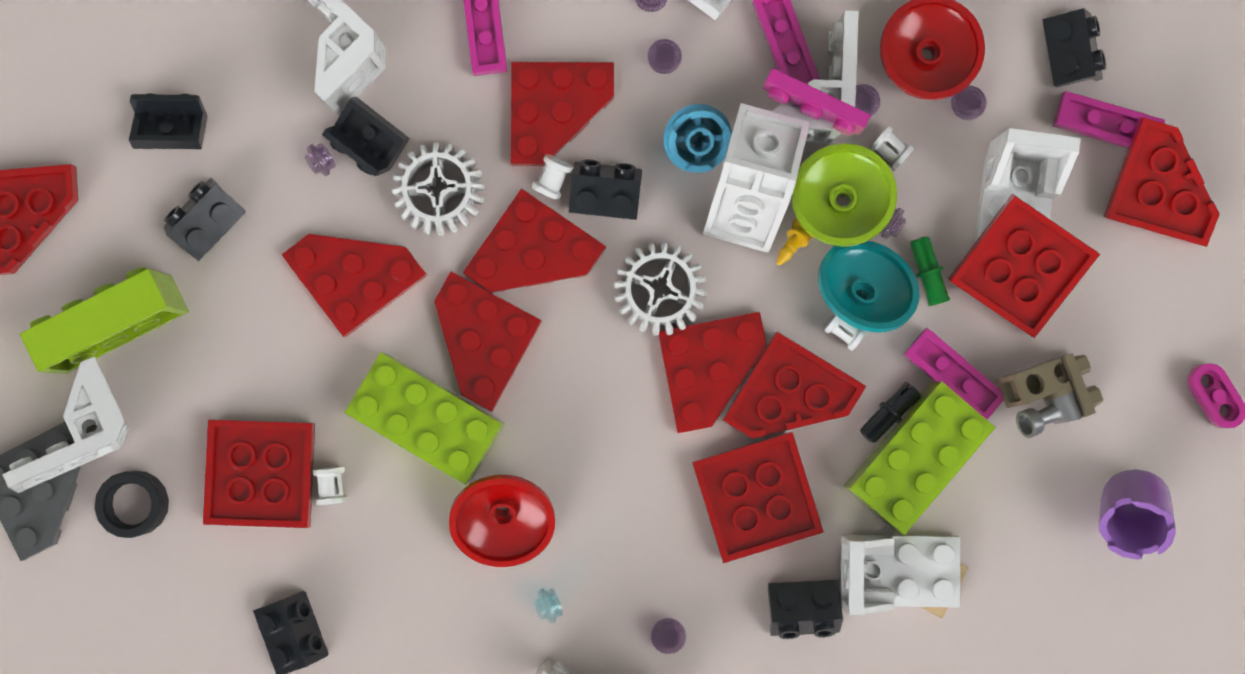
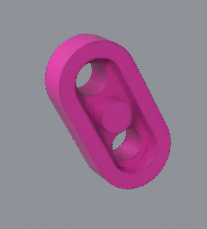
[1187,363,1245,428]

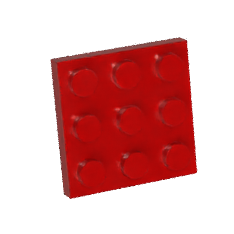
[948,193,1100,339]
[203,420,315,528]
[692,432,824,564]

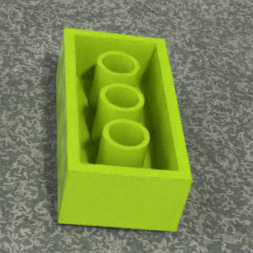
[19,267,189,374]
[344,352,505,485]
[844,381,996,535]

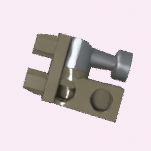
[996,354,1104,438]

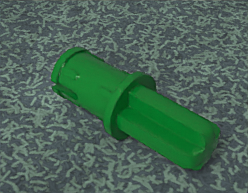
[910,236,951,306]

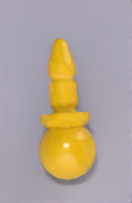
[776,218,814,265]

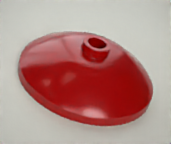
[880,0,985,100]
[449,475,555,567]

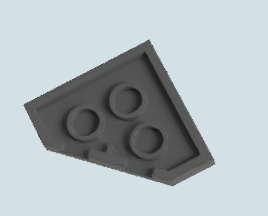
[0,422,81,561]

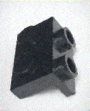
[1042,8,1106,88]
[129,93,208,149]
[322,97,410,176]
[568,159,642,220]
[164,178,246,262]
[767,580,843,639]
[253,591,329,674]

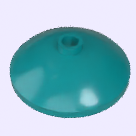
[818,241,920,333]

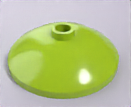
[791,143,897,247]

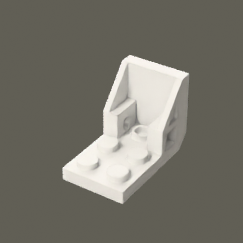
[306,0,386,116]
[772,10,859,144]
[702,103,810,253]
[974,128,1081,243]
[2,357,129,493]
[840,534,960,616]

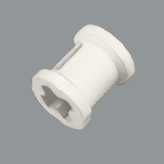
[868,125,915,171]
[531,154,574,199]
[824,314,868,351]
[313,467,347,505]

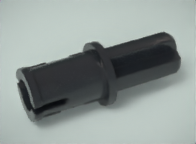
[860,382,922,443]

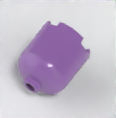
[1098,469,1176,560]

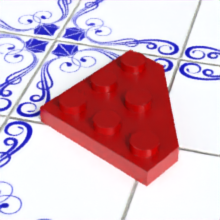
[511,62,614,166]
[1103,117,1220,247]
[0,164,79,275]
[463,188,607,293]
[281,234,428,337]
[434,271,542,412]
[658,312,767,433]
[722,332,866,439]

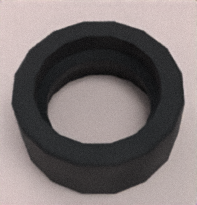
[94,471,169,538]

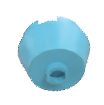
[663,104,732,173]

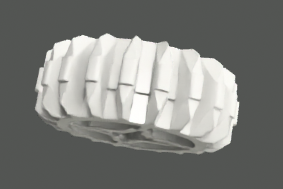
[391,142,486,236]
[613,242,707,336]

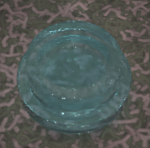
[534,589,563,624]

